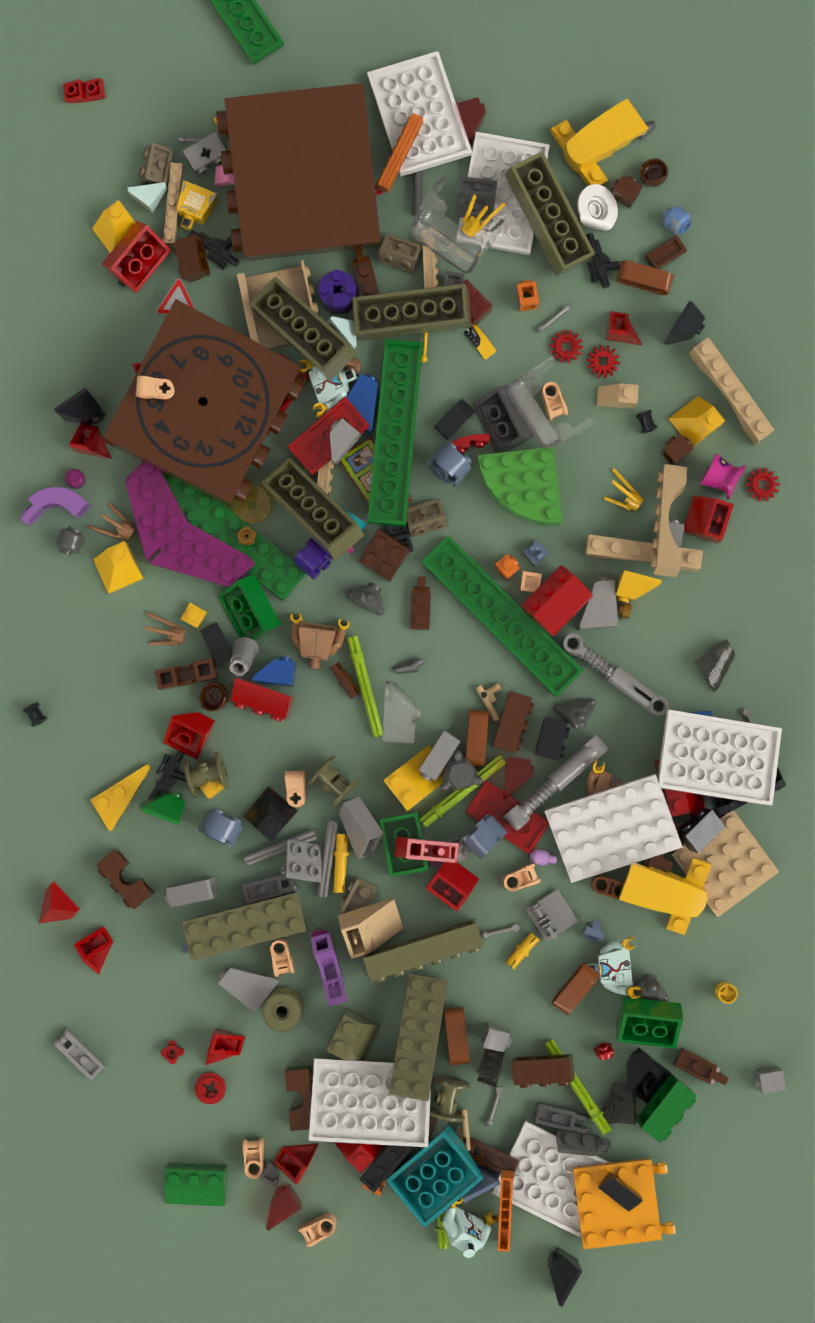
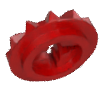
[195,1072,226,1104]

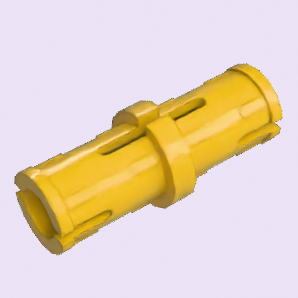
[505,932,540,970]

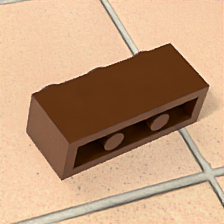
[492,691,534,753]
[511,1054,575,1088]

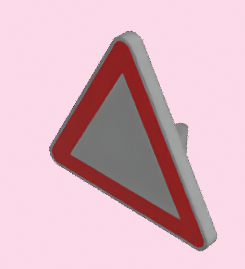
[156,278,195,315]

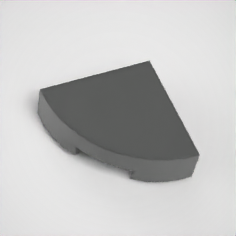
[259,1159,279,1188]

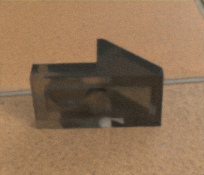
[477,1048,505,1087]

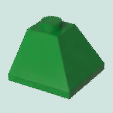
[139,791,185,825]

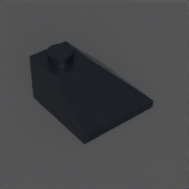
[664,300,705,345]
[54,387,106,425]
[244,786,298,842]
[627,1047,671,1104]
[547,1247,582,1307]

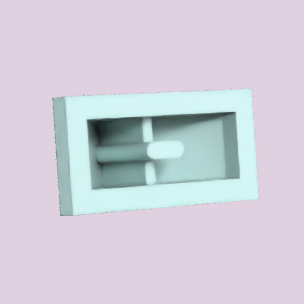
[128,182,168,213]
[326,316,357,349]

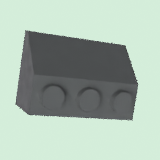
[473,384,537,453]

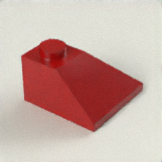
[163,712,215,760]
[334,1142,384,1174]

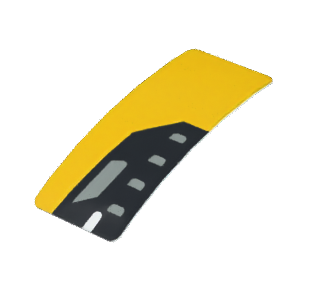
[464,324,496,360]

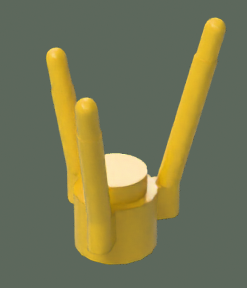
[461,194,505,237]
[603,468,644,511]

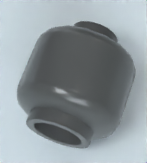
[56,526,84,556]

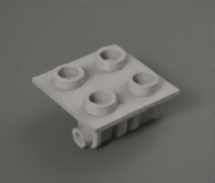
[281,840,322,883]
[525,889,579,942]

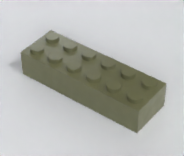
[504,151,595,276]
[249,277,357,381]
[353,284,471,340]
[261,458,364,561]
[182,892,306,961]
[363,919,484,983]
[389,974,448,1102]

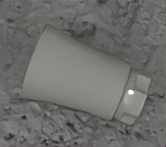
[229,637,259,676]

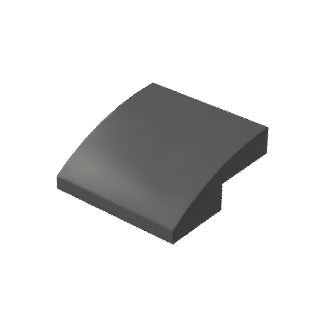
[455,176,497,221]

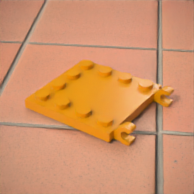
[572,1158,676,1250]

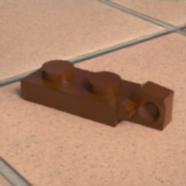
[352,247,379,297]
[410,576,431,630]
[673,1047,729,1085]

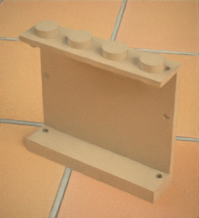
[237,260,318,349]

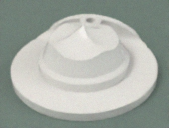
[577,184,618,231]

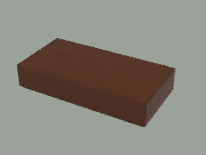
[645,235,687,269]

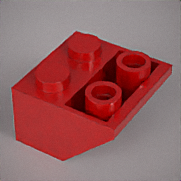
[684,496,734,544]
[425,862,479,912]

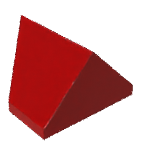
[606,311,642,345]
[70,423,112,459]
[39,881,80,924]
[73,926,114,975]
[206,1028,245,1066]
[273,1143,319,1185]

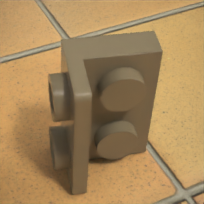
[139,142,174,186]
[378,233,422,273]
[407,498,447,537]
[338,877,378,914]

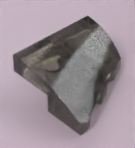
[694,639,735,692]
[601,1083,636,1125]

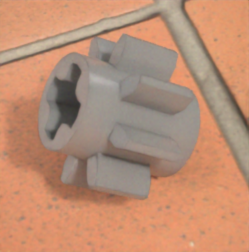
[450,837,472,861]

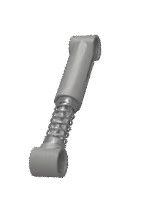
[562,634,669,716]
[503,734,609,831]

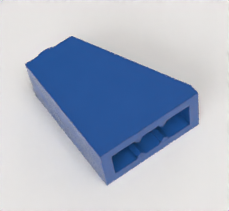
[347,373,378,435]

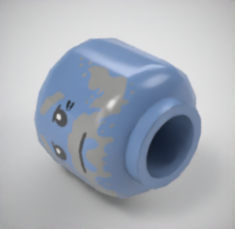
[663,206,692,235]

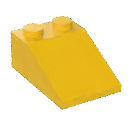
[383,745,446,811]

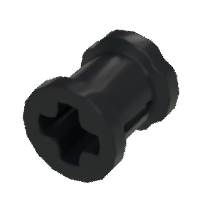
[636,410,658,434]
[23,702,48,727]

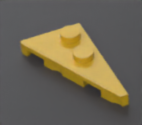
[90,764,151,831]

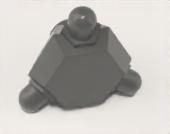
[346,582,384,616]
[553,698,596,728]
[440,750,483,792]
[625,974,669,1002]

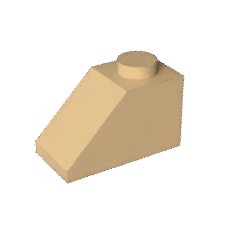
[597,383,639,409]

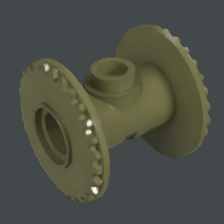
[184,752,229,798]
[308,755,360,807]
[262,987,304,1032]
[430,1075,471,1122]

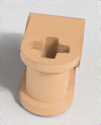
[136,376,175,399]
[541,382,568,421]
[285,770,306,807]
[502,863,541,891]
[270,937,295,977]
[243,1138,264,1179]
[298,1213,337,1247]

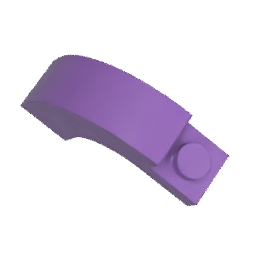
[20,487,91,526]
[310,933,348,1006]

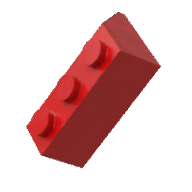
[101,221,171,293]
[521,565,593,636]
[230,678,294,722]
[654,759,705,817]

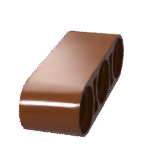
[616,260,674,295]
[465,709,489,766]
[591,875,634,905]
[551,962,600,1016]
[444,1007,470,1066]

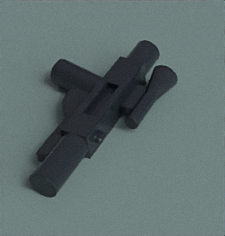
[189,230,240,270]
[586,233,620,289]
[148,751,187,799]

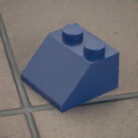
[252,656,297,687]

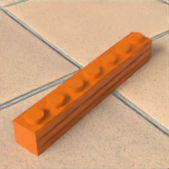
[376,113,423,194]
[497,1170,514,1252]

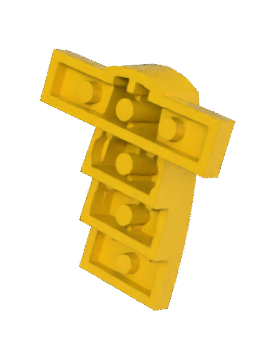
[550,98,649,186]
[619,856,712,935]

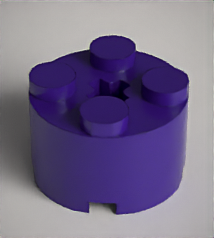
[318,269,357,314]
[293,538,332,580]

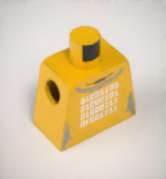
[177,180,219,230]

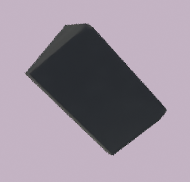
[598,1172,643,1211]

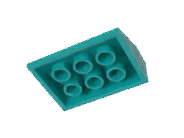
[386,1125,484,1228]

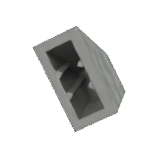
[578,577,618,630]
[419,730,461,781]
[339,797,383,860]
[164,877,218,908]
[218,966,280,1013]

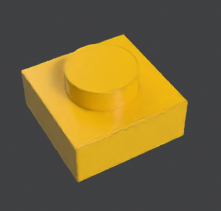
[181,603,207,629]
[199,780,224,799]

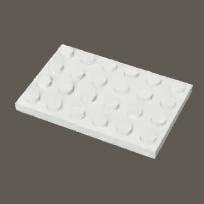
[367,51,472,177]
[456,132,550,255]
[658,710,782,806]
[545,773,682,883]
[309,1059,431,1147]
[491,1120,610,1238]

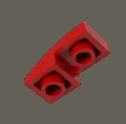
[63,78,106,103]
[451,434,490,454]

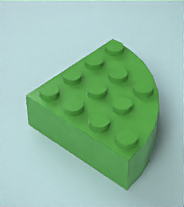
[477,447,563,526]

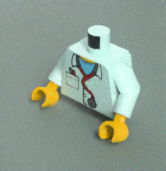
[298,360,357,417]
[587,936,641,999]
[443,1197,499,1258]

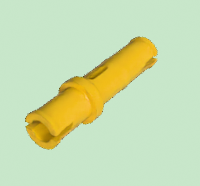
[333,834,349,893]

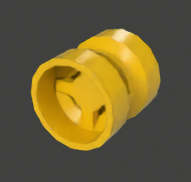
[714,981,738,1004]

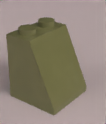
[326,1007,381,1061]

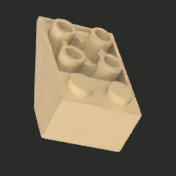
[338,897,404,959]

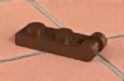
[468,1137,520,1179]

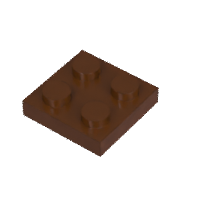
[358,528,411,582]

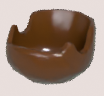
[639,158,668,187]
[199,682,228,712]

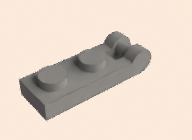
[53,1028,106,1081]

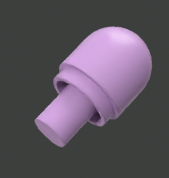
[530,849,557,866]

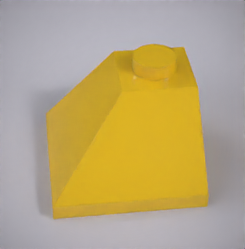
[92,200,135,253]
[668,396,725,448]
[93,541,144,594]
[615,570,662,603]

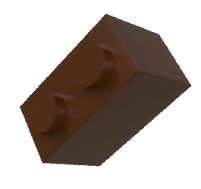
[174,235,210,282]

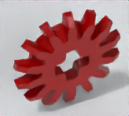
[549,330,583,363]
[586,345,620,378]
[745,468,780,501]

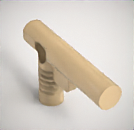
[475,683,501,722]
[456,1110,471,1151]

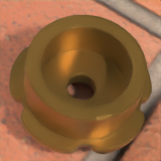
[237,527,256,545]
[618,602,632,620]

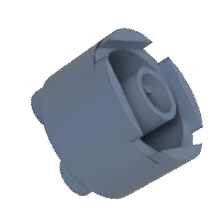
[427,442,472,487]
[198,807,243,848]
[462,813,508,859]

